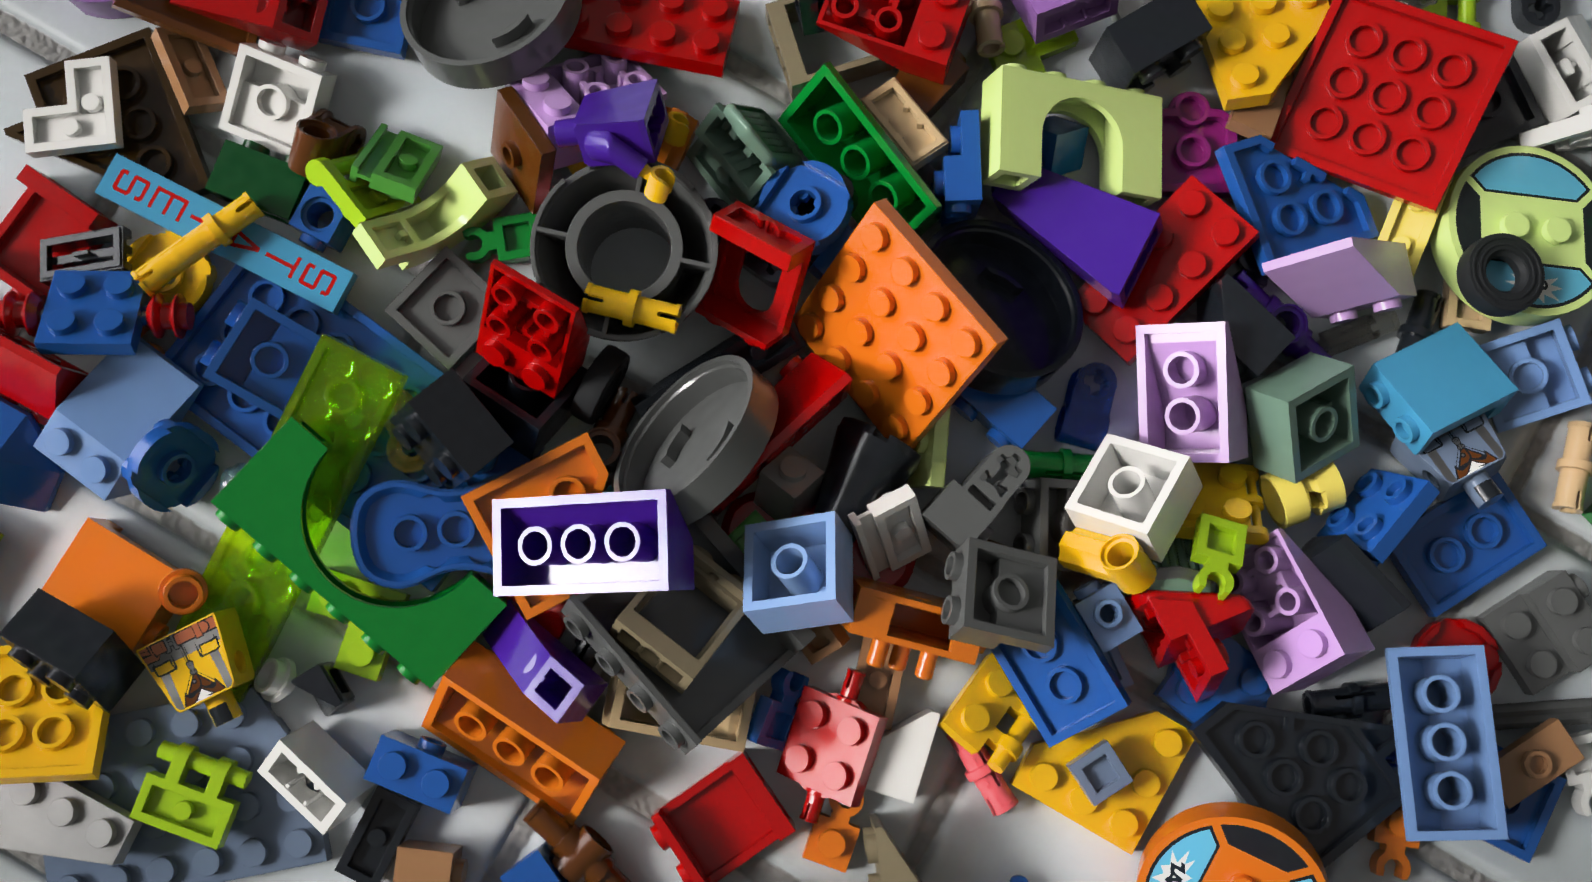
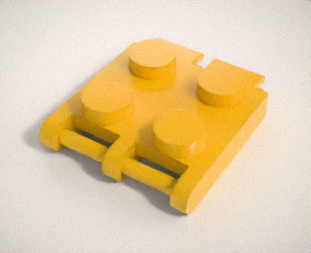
[1175,463,1269,545]

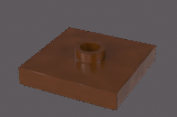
[490,86,557,215]

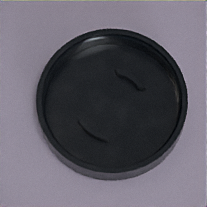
[926,219,1084,395]

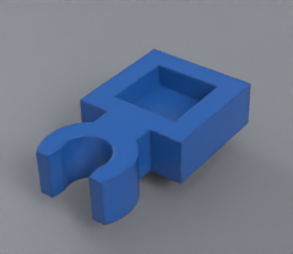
[747,667,809,751]

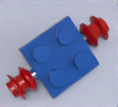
[0,270,195,355]

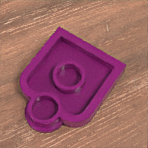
[1162,92,1237,199]

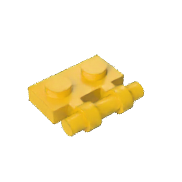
[937,653,1038,774]

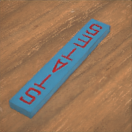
[95,153,358,315]

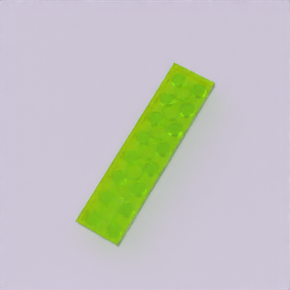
[174,334,409,703]

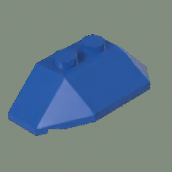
[0,397,66,512]

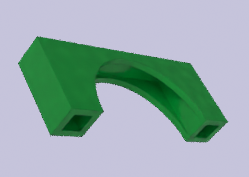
[210,415,507,688]

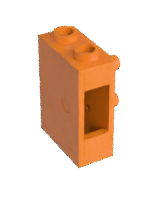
[841,574,986,681]

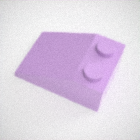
[1262,237,1417,325]
[1135,321,1248,463]

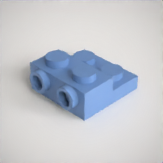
[1479,318,1592,433]

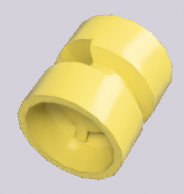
[1259,462,1347,529]

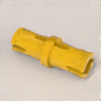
[581,282,682,335]

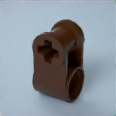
[288,108,367,177]

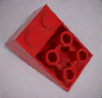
[169,0,328,52]
[816,0,974,85]
[476,259,590,399]

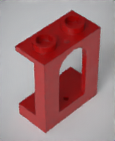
[695,200,816,350]

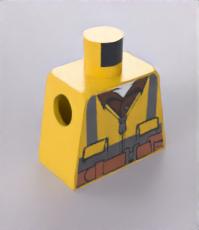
[136,607,255,727]

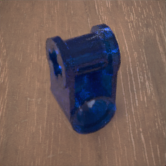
[1054,362,1117,452]

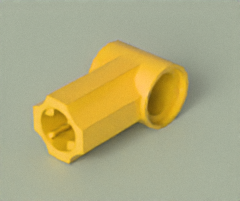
[1058,527,1157,595]

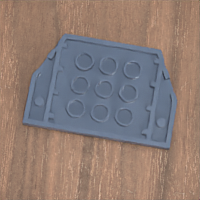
[43,687,332,882]

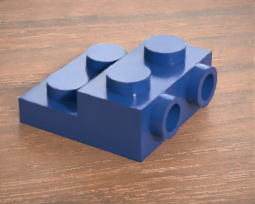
[930,110,983,228]
[200,296,335,423]

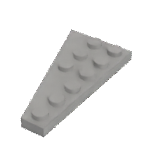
[0,781,143,865]

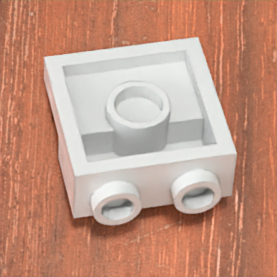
[218,38,337,155]

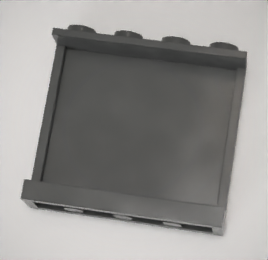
[561,513,816,755]

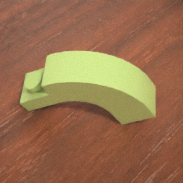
[352,156,518,270]

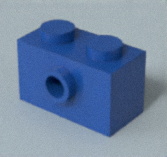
[363,730,479,814]

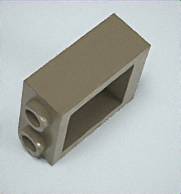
[765,0,891,100]
[609,545,744,694]

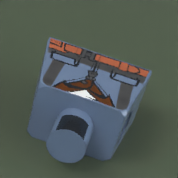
[1389,413,1507,510]

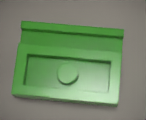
[349,123,443,204]

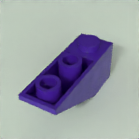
[483,599,608,724]

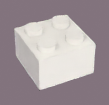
[1064,433,1203,563]

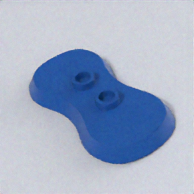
[350,471,509,589]

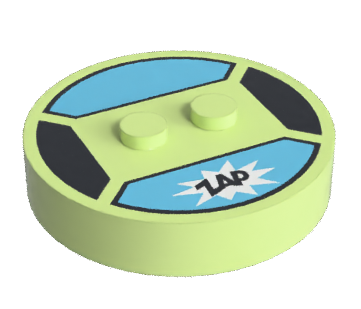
[1430,146,1592,326]

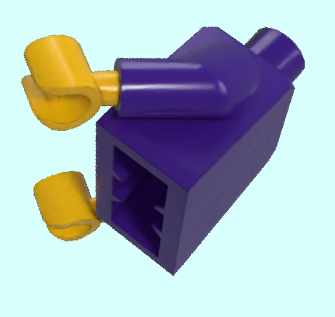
[554,79,689,204]

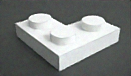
[22,56,124,158]

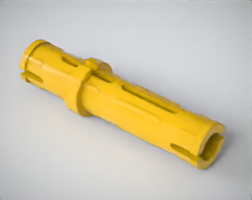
[130,191,265,296]

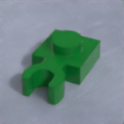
[462,212,536,265]

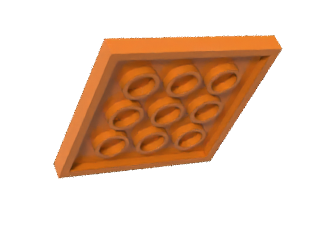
[793,198,1008,449]

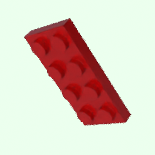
[564,0,740,78]
[1077,175,1260,366]

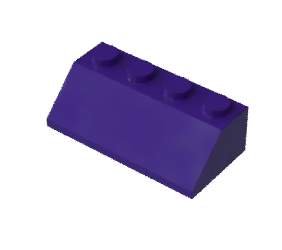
[492,489,695,597]

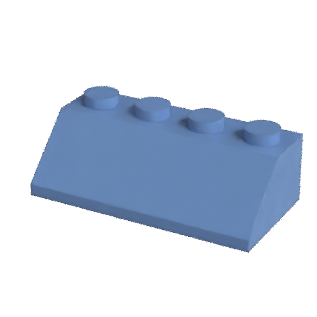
[1385,645,1509,842]

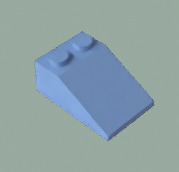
[33,337,204,501]

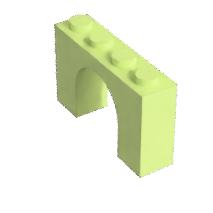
[980,63,1162,208]

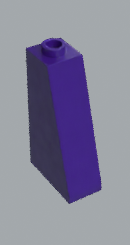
[991,168,1163,308]

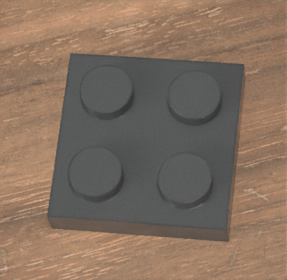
[384,246,487,370]

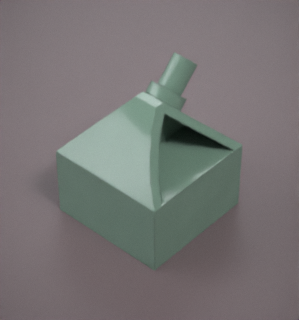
[1243,352,1360,484]

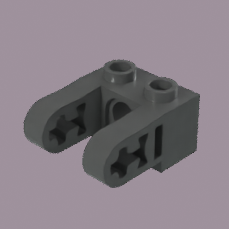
[921,445,1031,551]

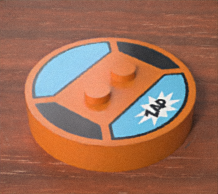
[1136,802,1328,882]

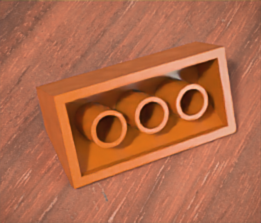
[421,641,626,825]

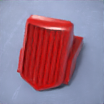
[1125,590,1255,703]

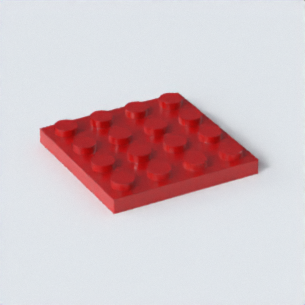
[1270,0,1519,214]

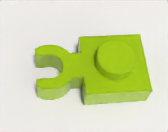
[1190,512,1248,601]

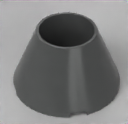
[530,161,718,342]

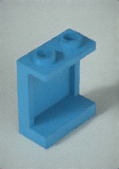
[1359,322,1519,455]

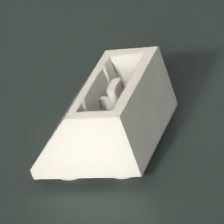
[1513,14,1592,126]

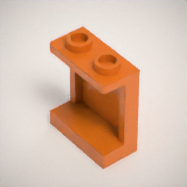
[42,517,179,654]

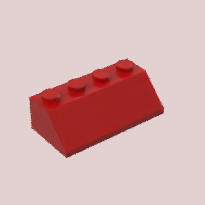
[0,327,89,426]

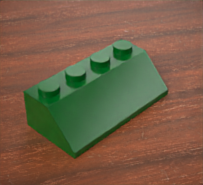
[777,61,942,237]

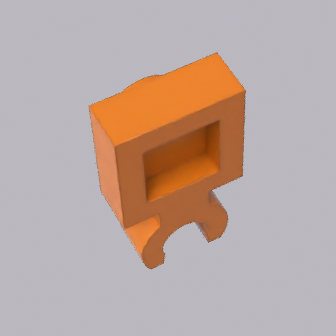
[802,795,864,873]
[1367,806,1420,880]

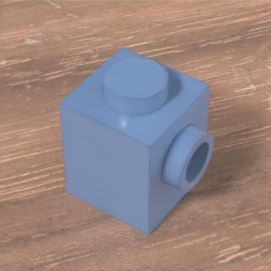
[1071,578,1143,654]

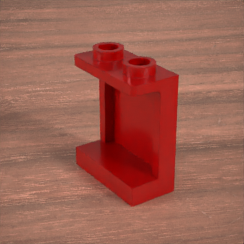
[0,164,118,303]
[650,750,796,882]

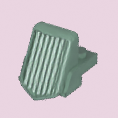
[686,102,802,208]

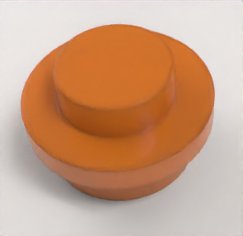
[158,568,208,615]

